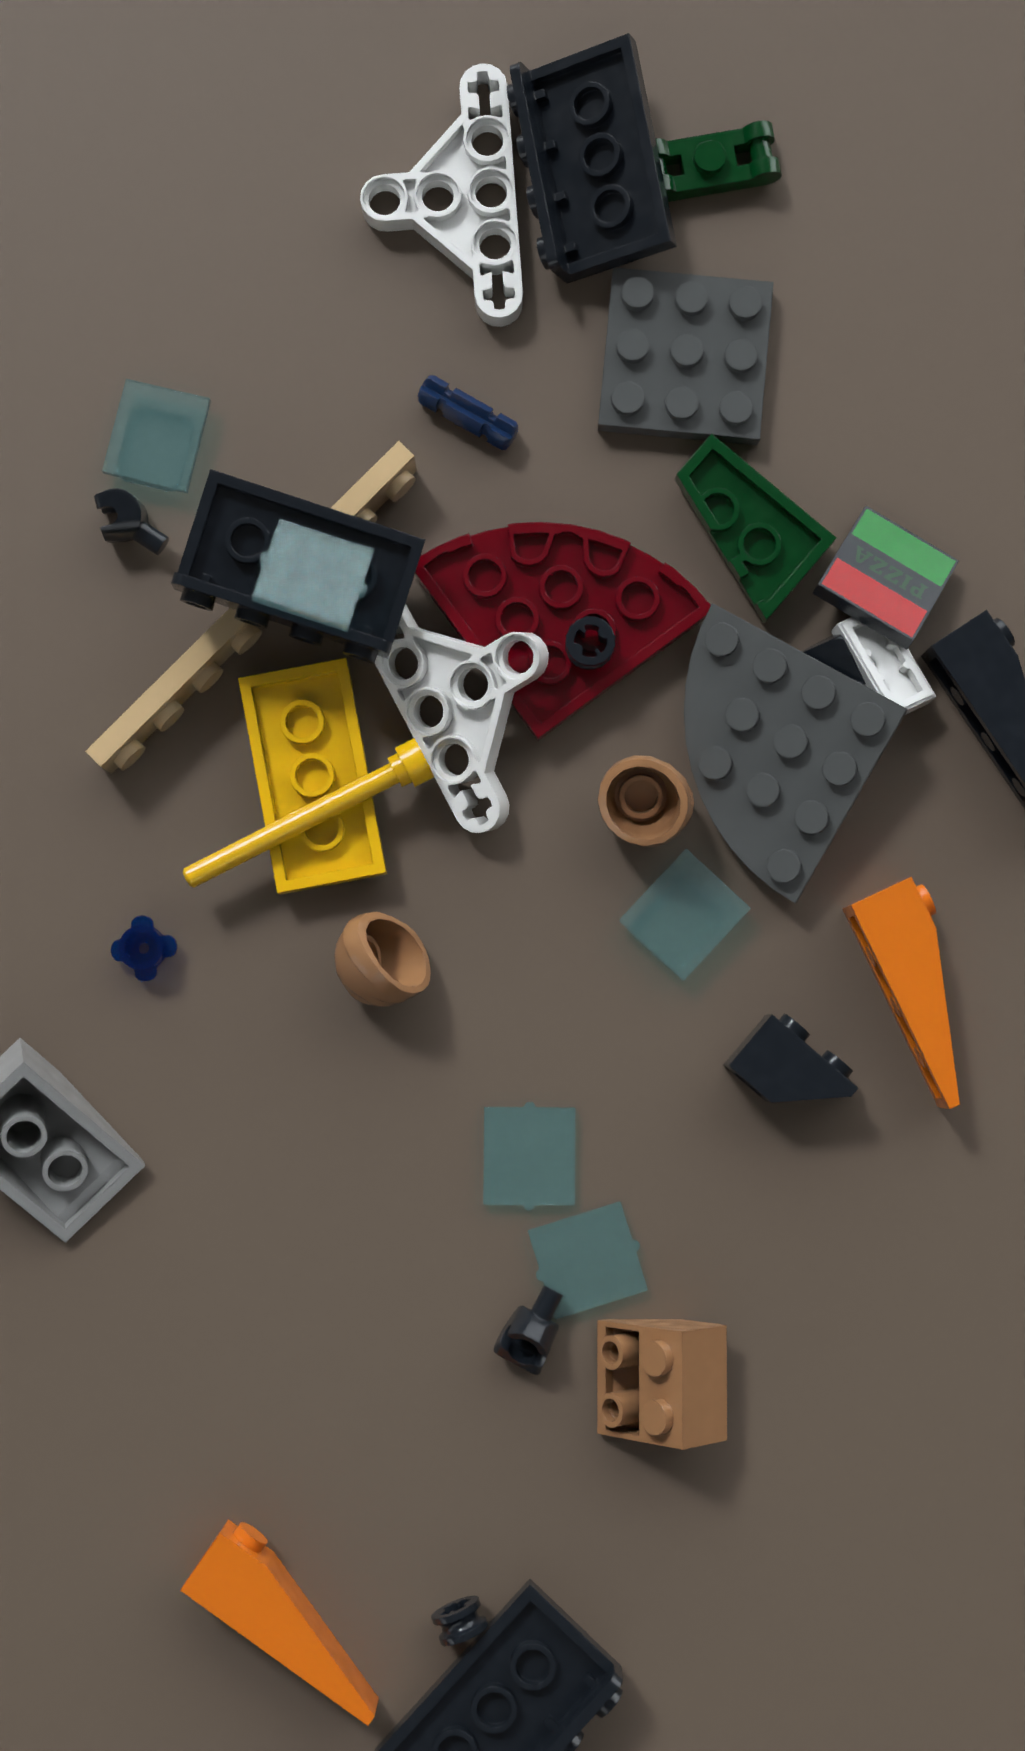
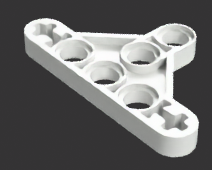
[360,63,523,327]
[375,604,549,833]

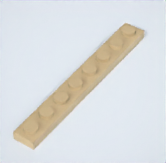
[85,441,417,774]

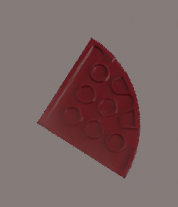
[415,522,711,741]

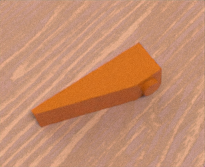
[842,877,960,1109]
[180,1519,379,1726]

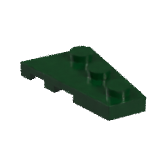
[675,433,837,623]

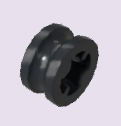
[565,616,615,670]
[431,1595,488,1646]

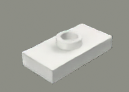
[831,617,936,715]

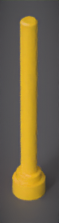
[183,738,434,888]

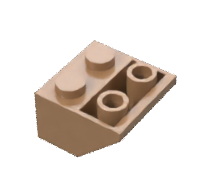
[597,1319,727,1450]

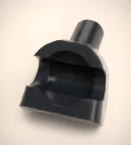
[94,488,169,555]
[494,1285,564,1375]

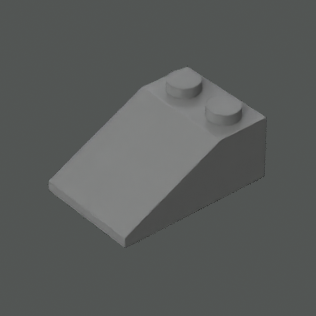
[0,1038,145,1243]

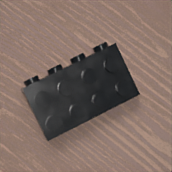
[507,33,677,284]
[171,469,426,663]
[375,1579,623,1751]

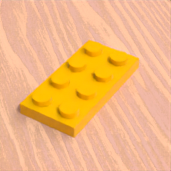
[238,658,387,895]

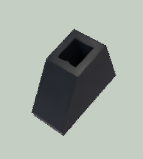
[723,1013,858,1103]

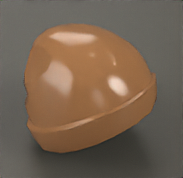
[598,755,694,847]
[334,912,431,1007]

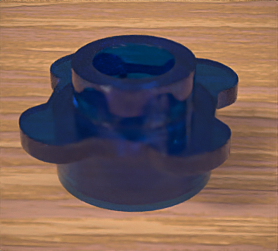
[111,915,178,981]

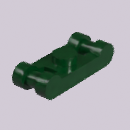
[655,120,782,202]

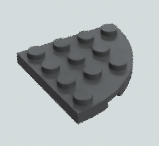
[684,603,908,903]

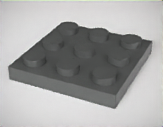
[597,267,774,445]

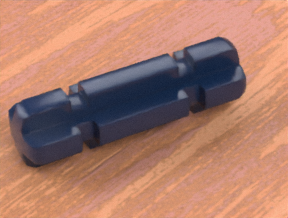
[417,375,518,450]

